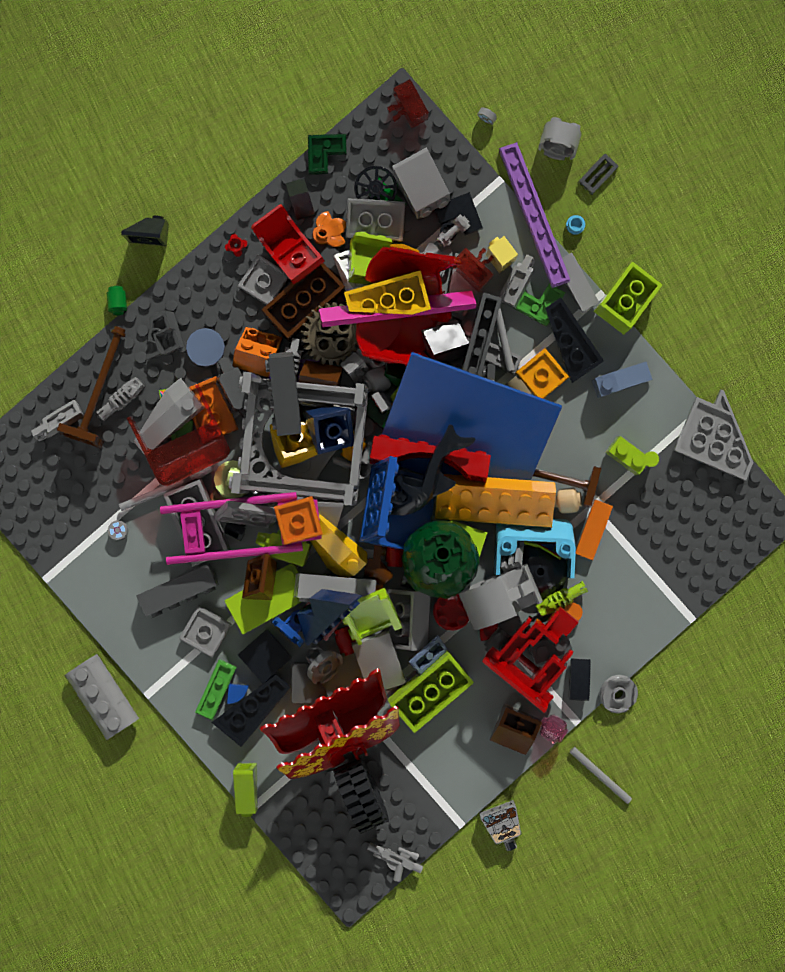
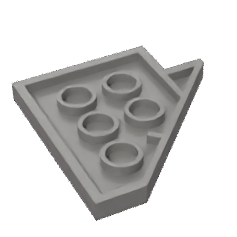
[673,390,753,481]

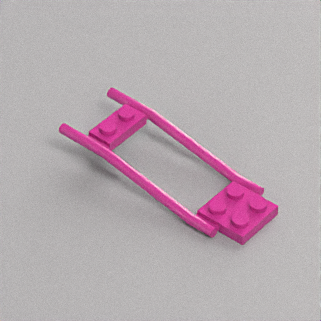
[160,492,322,565]

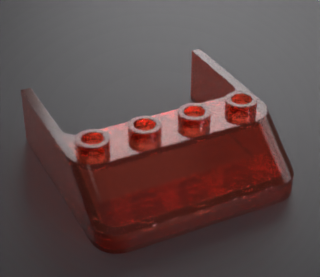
[127,384,230,486]

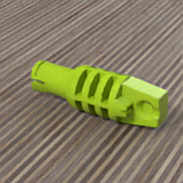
[536,581,588,616]

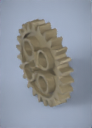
[301,302,358,365]

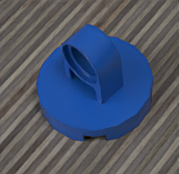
[271,609,305,648]

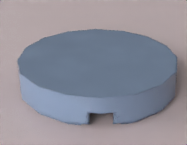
[186,328,225,367]

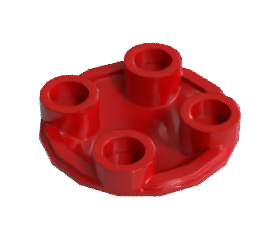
[433,594,469,631]

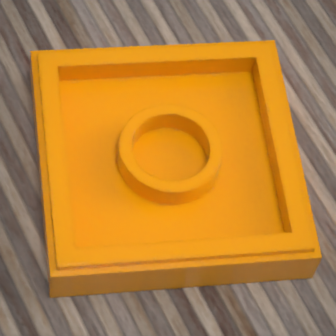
[515,348,569,399]

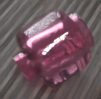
[540,714,569,744]

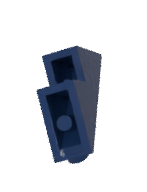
[297,589,362,646]

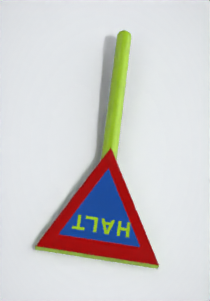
[524,541,561,559]

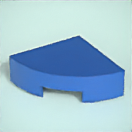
[227,684,249,704]

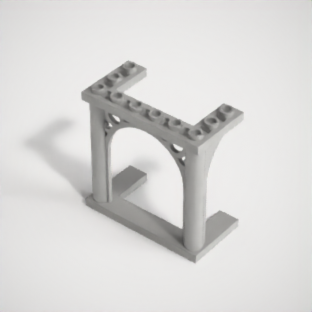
[229,372,369,506]

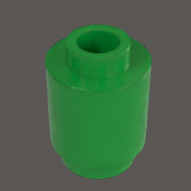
[106,286,127,316]

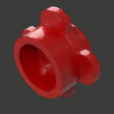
[225,234,248,257]

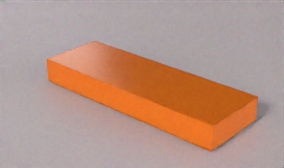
[575,499,613,560]

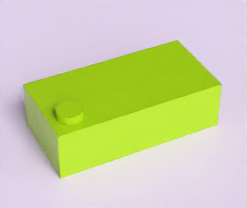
[224,563,301,634]
[388,650,474,733]

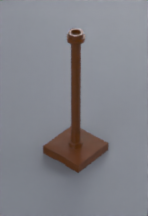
[57,326,126,449]
[533,466,601,508]

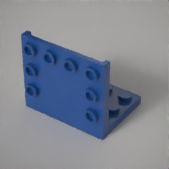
[359,456,435,550]

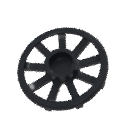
[354,166,397,201]

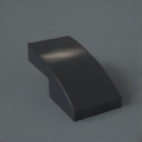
[569,658,591,701]

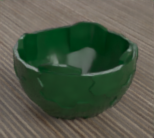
[402,521,479,599]

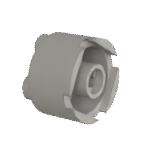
[538,117,582,160]

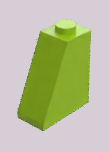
[233,763,258,817]

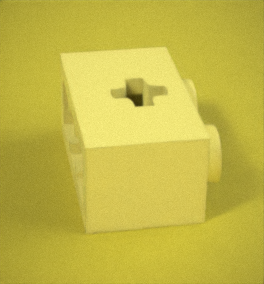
[486,236,518,274]

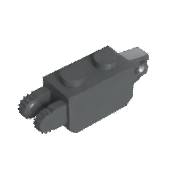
[216,357,248,418]

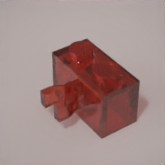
[387,79,429,129]
[452,247,494,292]

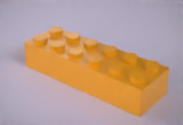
[435,474,556,528]

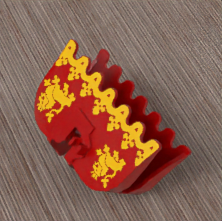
[260,668,400,779]

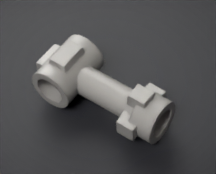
[436,214,470,248]

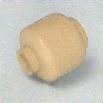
[554,487,583,514]

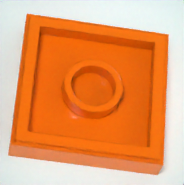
[274,496,323,545]

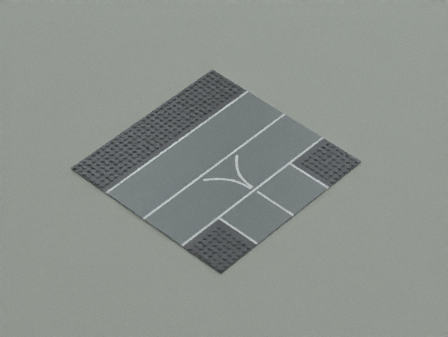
[0,68,785,927]

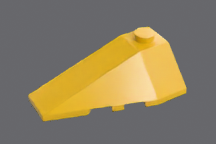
[310,514,367,578]

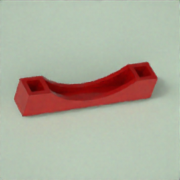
[370,435,491,483]

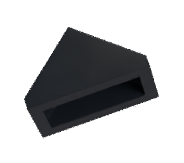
[286,178,315,220]

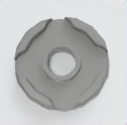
[599,675,638,713]

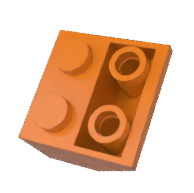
[232,327,282,378]

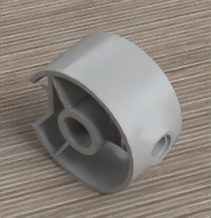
[458,564,543,630]

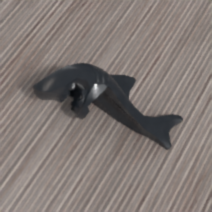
[390,425,476,515]

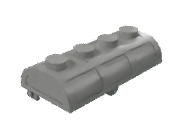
[64,654,139,740]

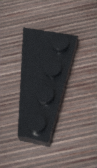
[544,297,604,383]
[211,674,291,747]

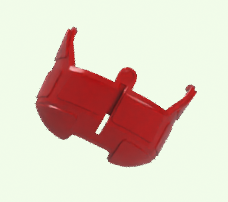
[356,246,463,367]

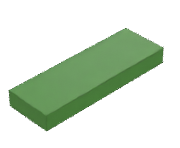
[195,659,237,720]

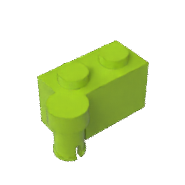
[605,436,659,475]

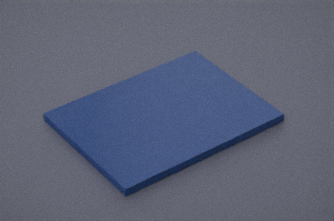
[382,352,562,480]

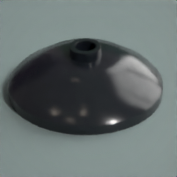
[513,542,567,600]

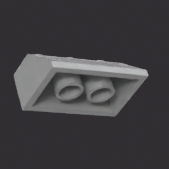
[385,589,430,651]

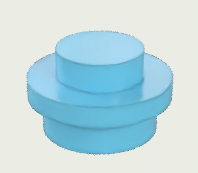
[566,215,585,235]

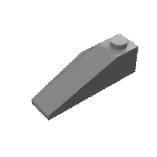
[134,378,206,457]

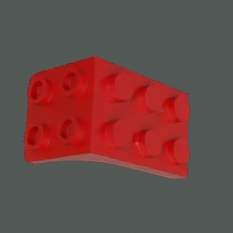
[251,204,325,284]

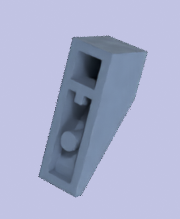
[592,362,653,398]

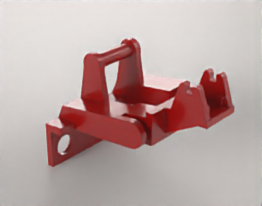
[482,607,579,713]

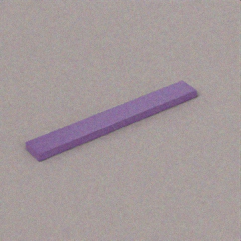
[499,142,570,288]

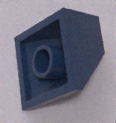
[306,407,354,454]

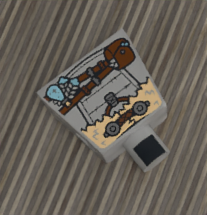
[479,800,521,851]

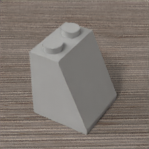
[392,147,451,219]

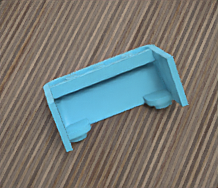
[494,519,576,578]

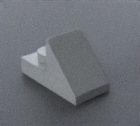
[340,353,369,385]

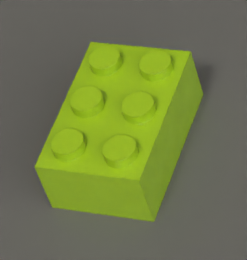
[593,262,662,335]

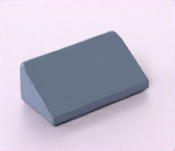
[409,635,448,675]

